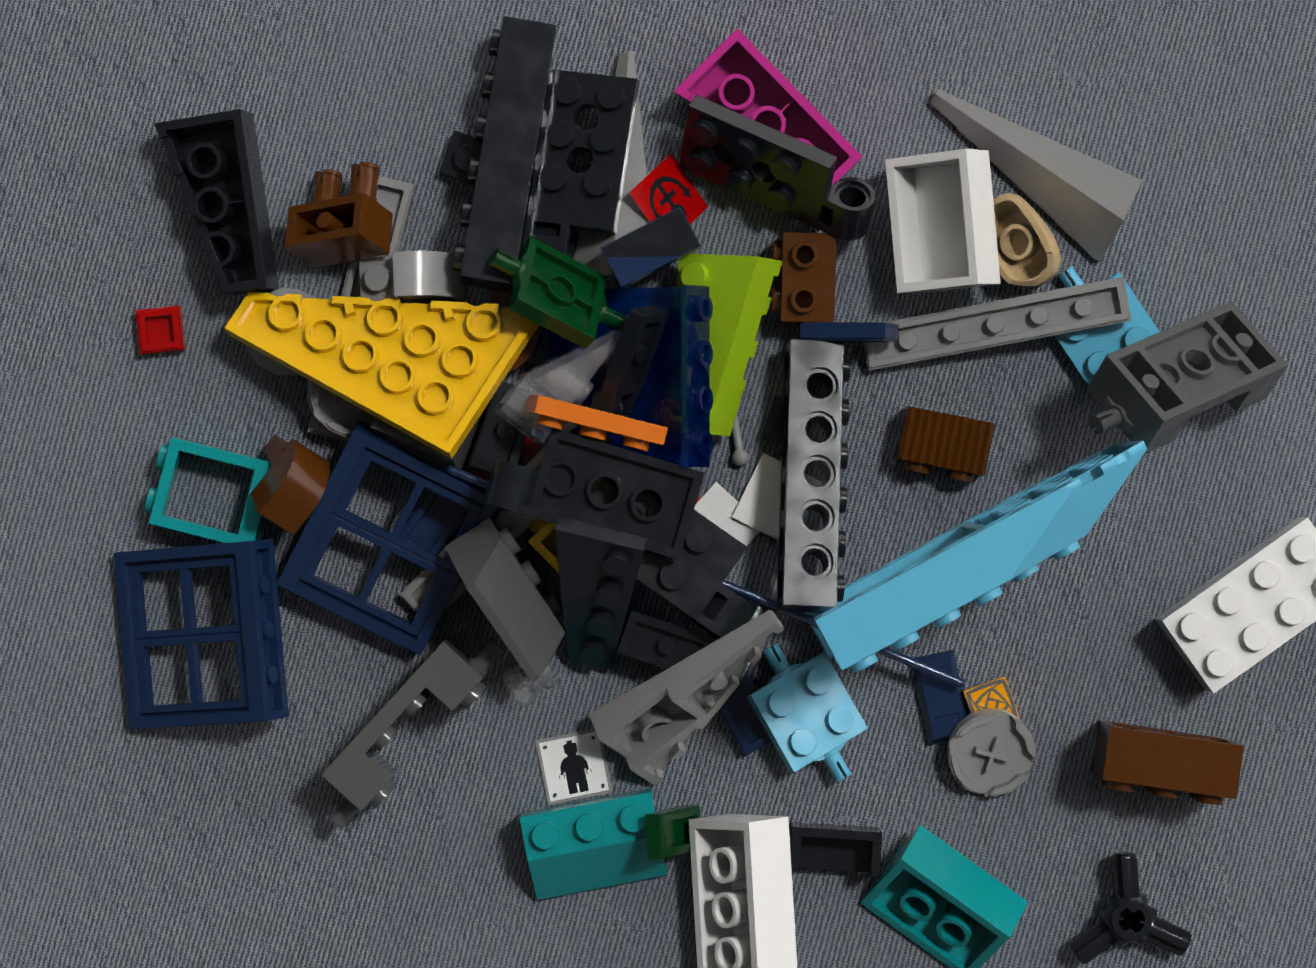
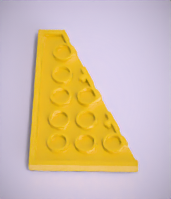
[224,292,539,459]

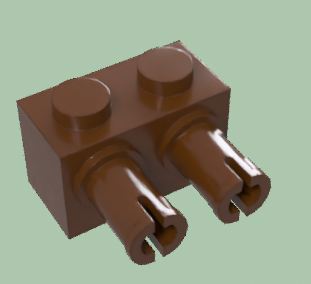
[285,162,393,268]

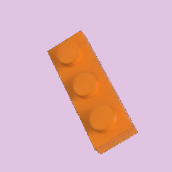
[525,395,668,452]

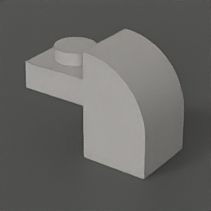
[359,251,464,304]

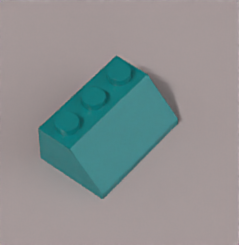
[519,787,668,900]
[860,825,1028,968]

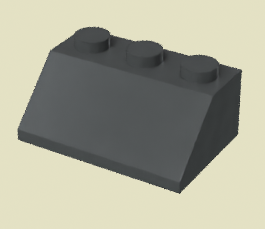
[445,517,565,683]

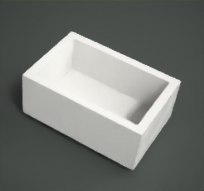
[885,149,1001,293]

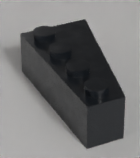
[154,109,279,296]

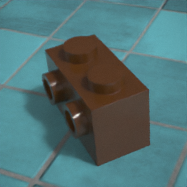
[771,232,837,324]

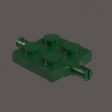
[488,236,625,349]

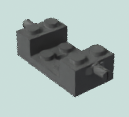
[1087,301,1288,454]
[321,638,505,829]

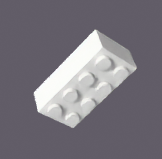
[1155,517,1316,694]
[688,814,797,968]

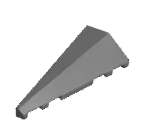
[573,51,649,278]
[930,89,1143,262]
[589,610,784,786]

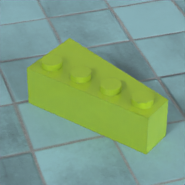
[666,254,783,436]

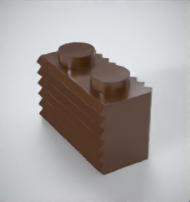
[895,406,995,483]

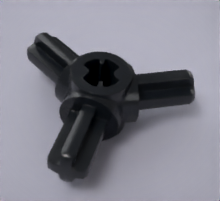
[1070,852,1192,964]

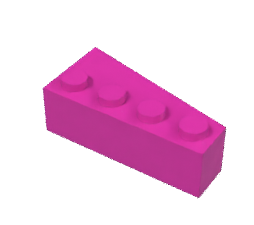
[674,28,863,187]

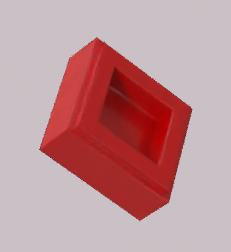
[135,305,186,355]

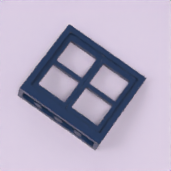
[277,420,497,655]
[114,539,289,729]

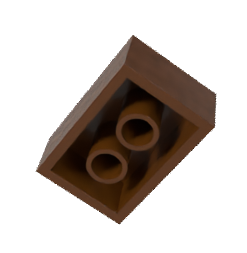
[1091,720,1244,805]

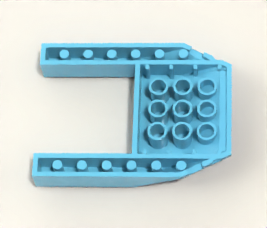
[804,441,1147,673]

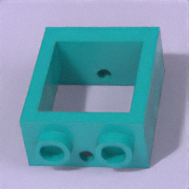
[145,437,272,543]

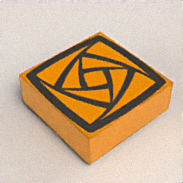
[962,676,1020,718]

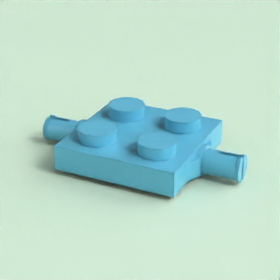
[1055,266,1160,385]
[746,642,868,783]

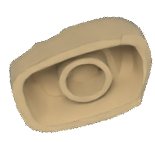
[993,193,1062,286]

